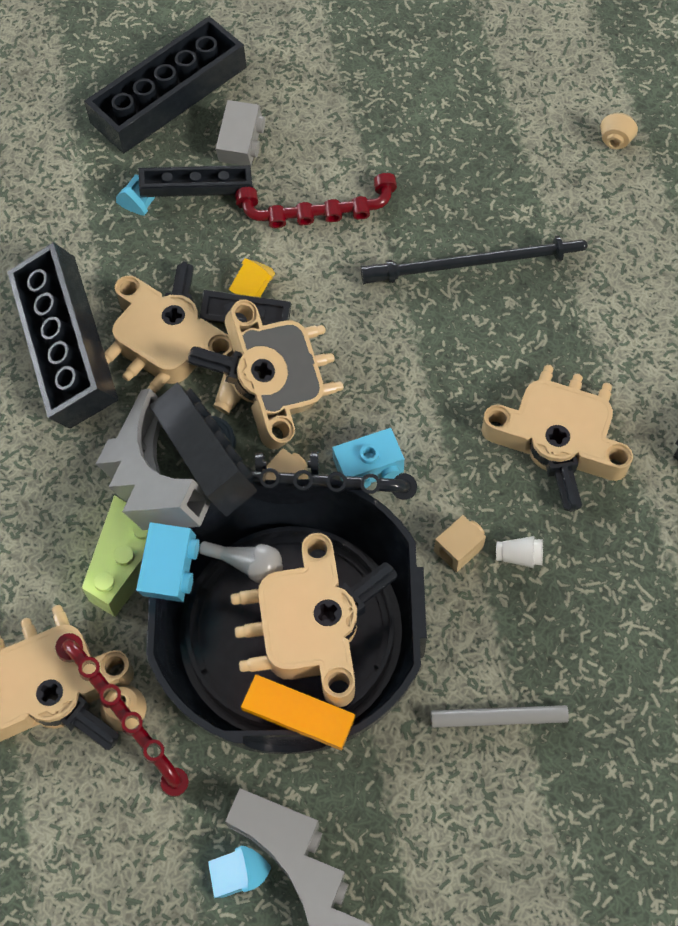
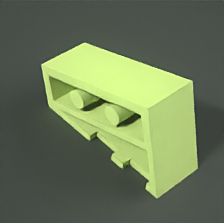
[82,495,148,617]

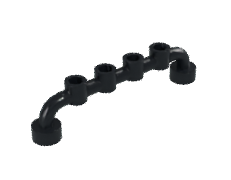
[247,466,417,500]

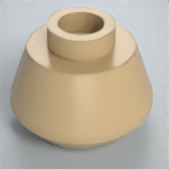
[600,113,638,149]
[100,685,147,731]

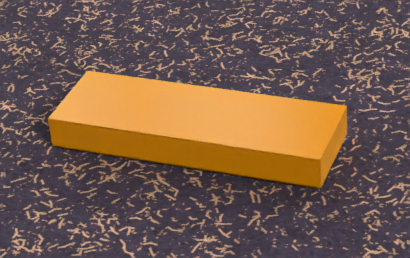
[241,675,355,751]

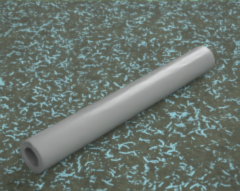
[431,705,569,728]

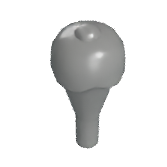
[199,541,283,583]

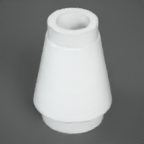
[496,536,543,568]

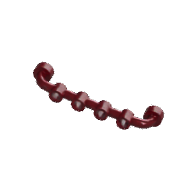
[235,173,397,228]
[55,633,189,797]

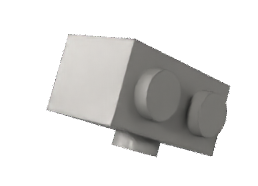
[215,100,265,165]

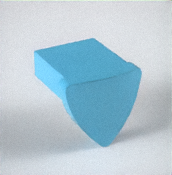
[116,174,155,216]
[208,845,271,898]

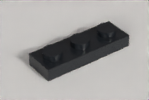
[199,290,292,325]

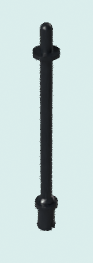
[361,235,588,285]

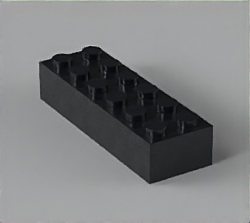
[84,16,247,154]
[7,242,119,429]

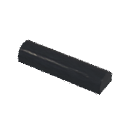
[138,165,253,198]

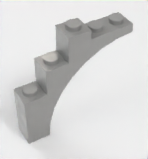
[96,388,211,530]
[225,788,372,926]

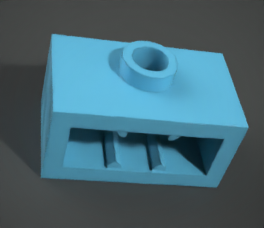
[332,428,405,488]
[136,522,199,602]

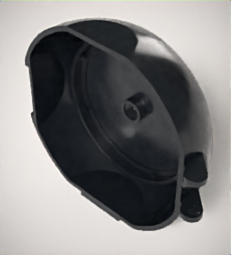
[146,451,427,754]

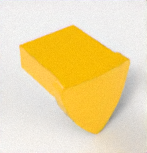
[229,258,275,297]

